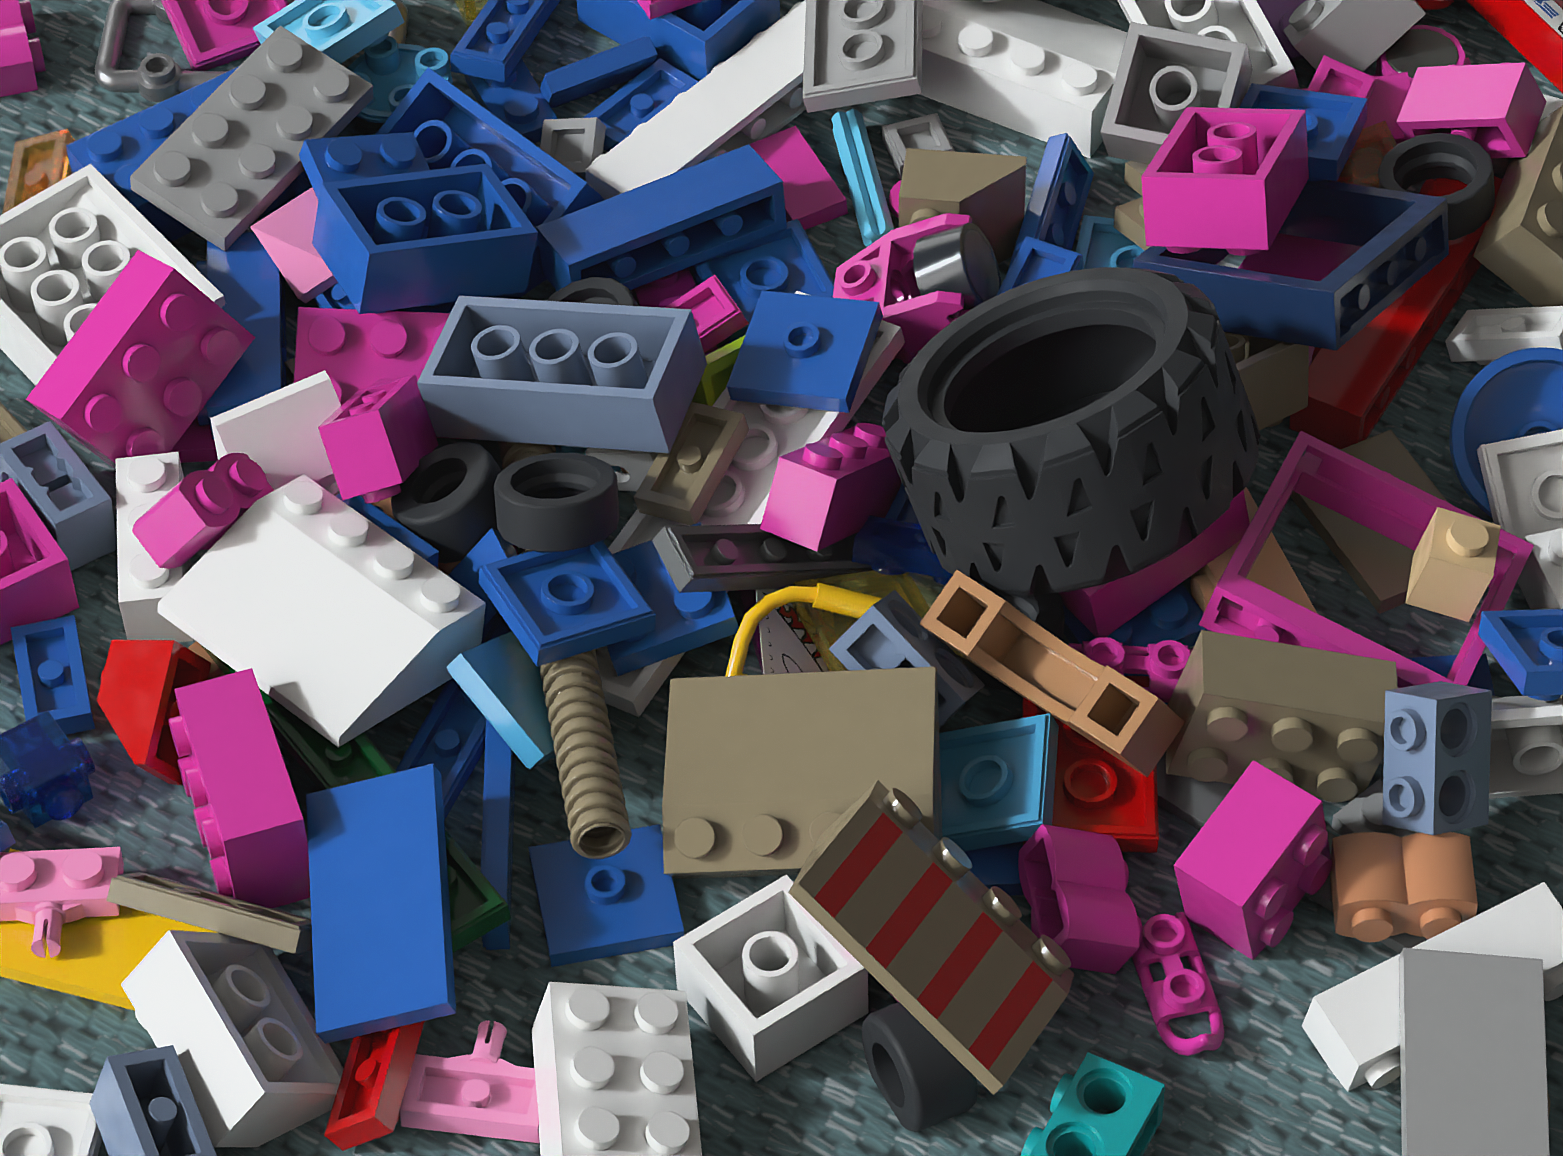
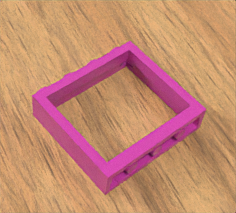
[1199,431,1534,688]

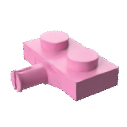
[0,847,124,958]
[400,1021,540,1143]

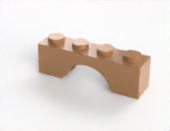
[919,570,1185,777]

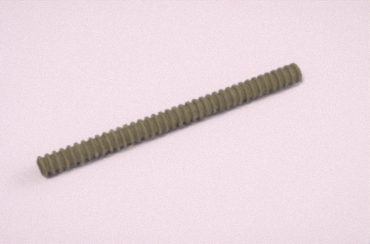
[498,441,632,859]

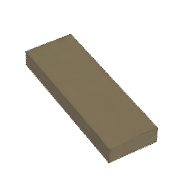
[106,872,313,954]

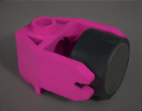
[833,213,1001,364]

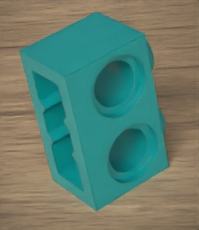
[1021,1052,1165,1156]

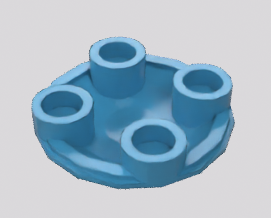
[347,36,453,123]

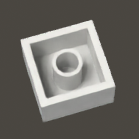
[673,874,869,1082]

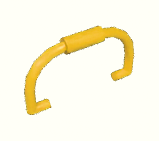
[725,582,882,676]

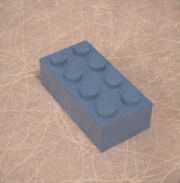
[417,296,707,453]

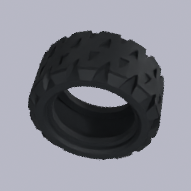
[882,267,1261,595]

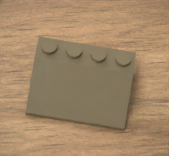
[662,667,943,879]

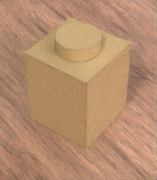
[1405,507,1501,622]

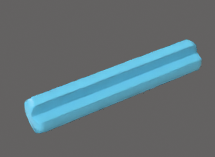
[831,108,894,247]

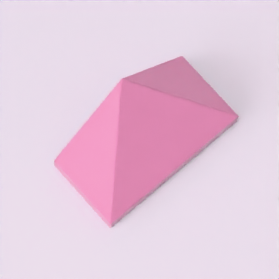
[250,187,338,303]

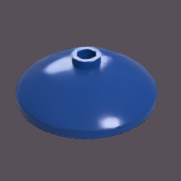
[1449,347,1563,518]

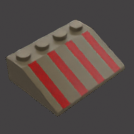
[788,780,1074,1095]

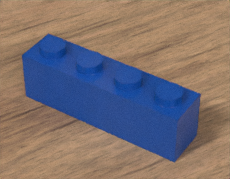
[536,144,787,291]
[196,232,287,440]

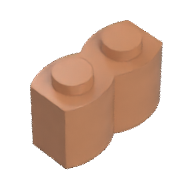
[1330,832,1478,942]

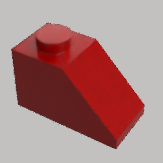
[97,640,211,786]

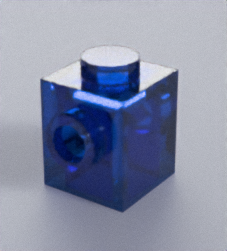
[0,710,96,828]

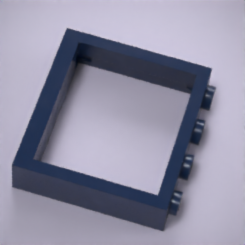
[1132,180,1449,351]

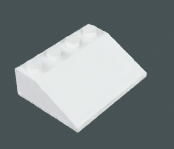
[920,0,1127,158]
[0,164,225,386]
[158,474,486,747]

